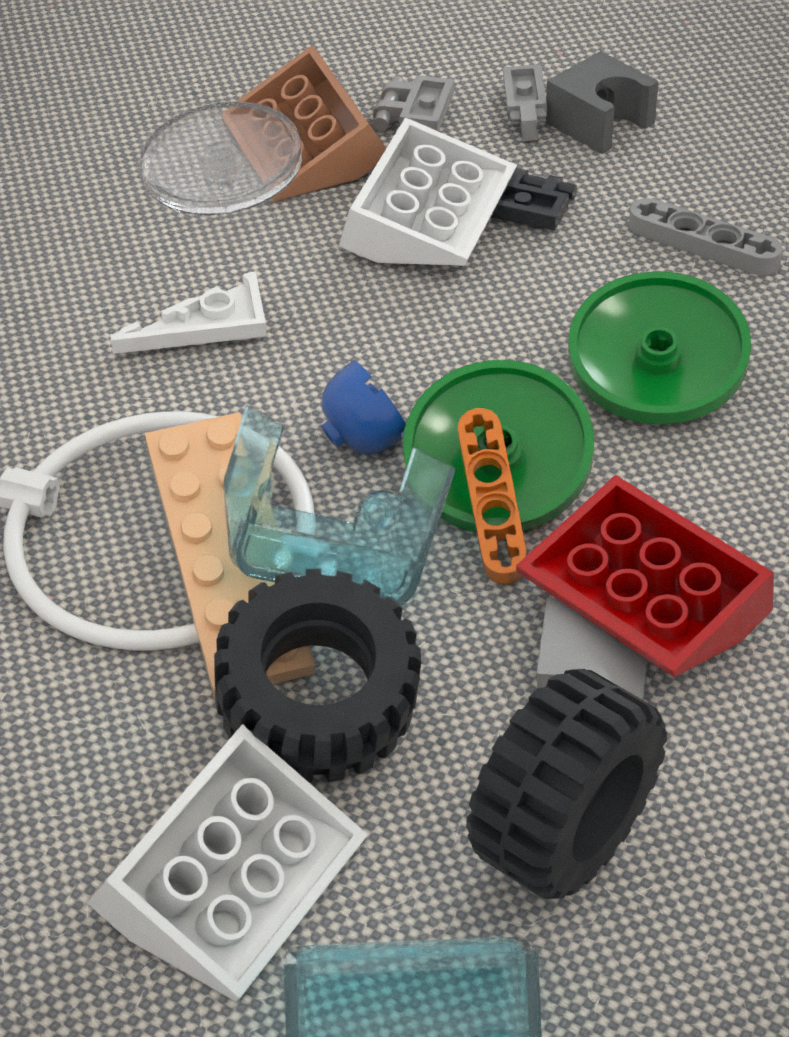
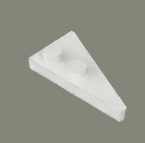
[110,271,266,354]

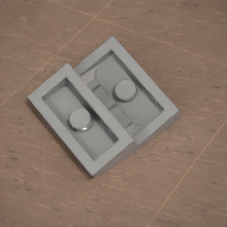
[536,598,647,700]

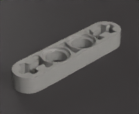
[629,198,783,275]

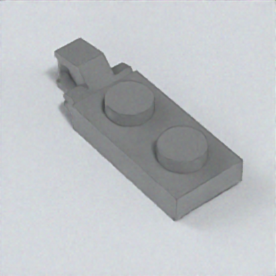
[503,64,547,141]

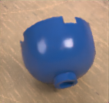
[321,360,406,455]

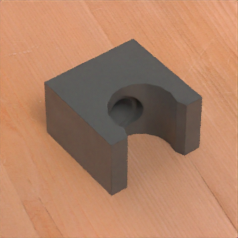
[546,51,659,154]

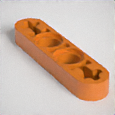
[458,408,527,584]

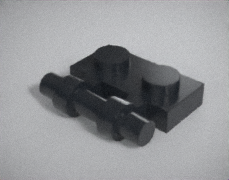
[491,168,577,230]

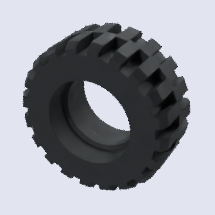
[214,568,422,783]
[466,669,667,899]

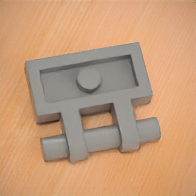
[373,75,454,132]

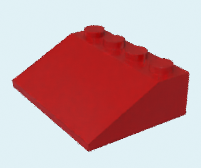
[516,475,774,678]

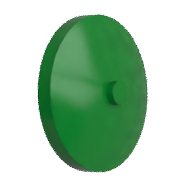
[568,271,751,424]
[403,360,594,533]

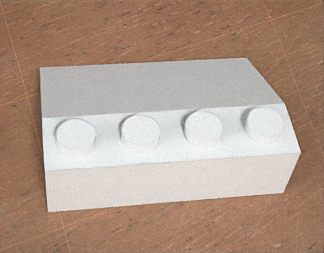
[339,118,517,266]
[87,724,368,1002]

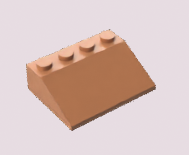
[220,45,386,202]

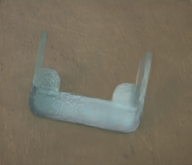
[223,405,455,605]
[284,937,542,1037]

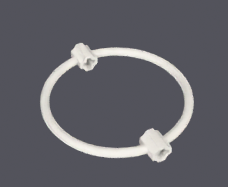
[0,411,326,651]

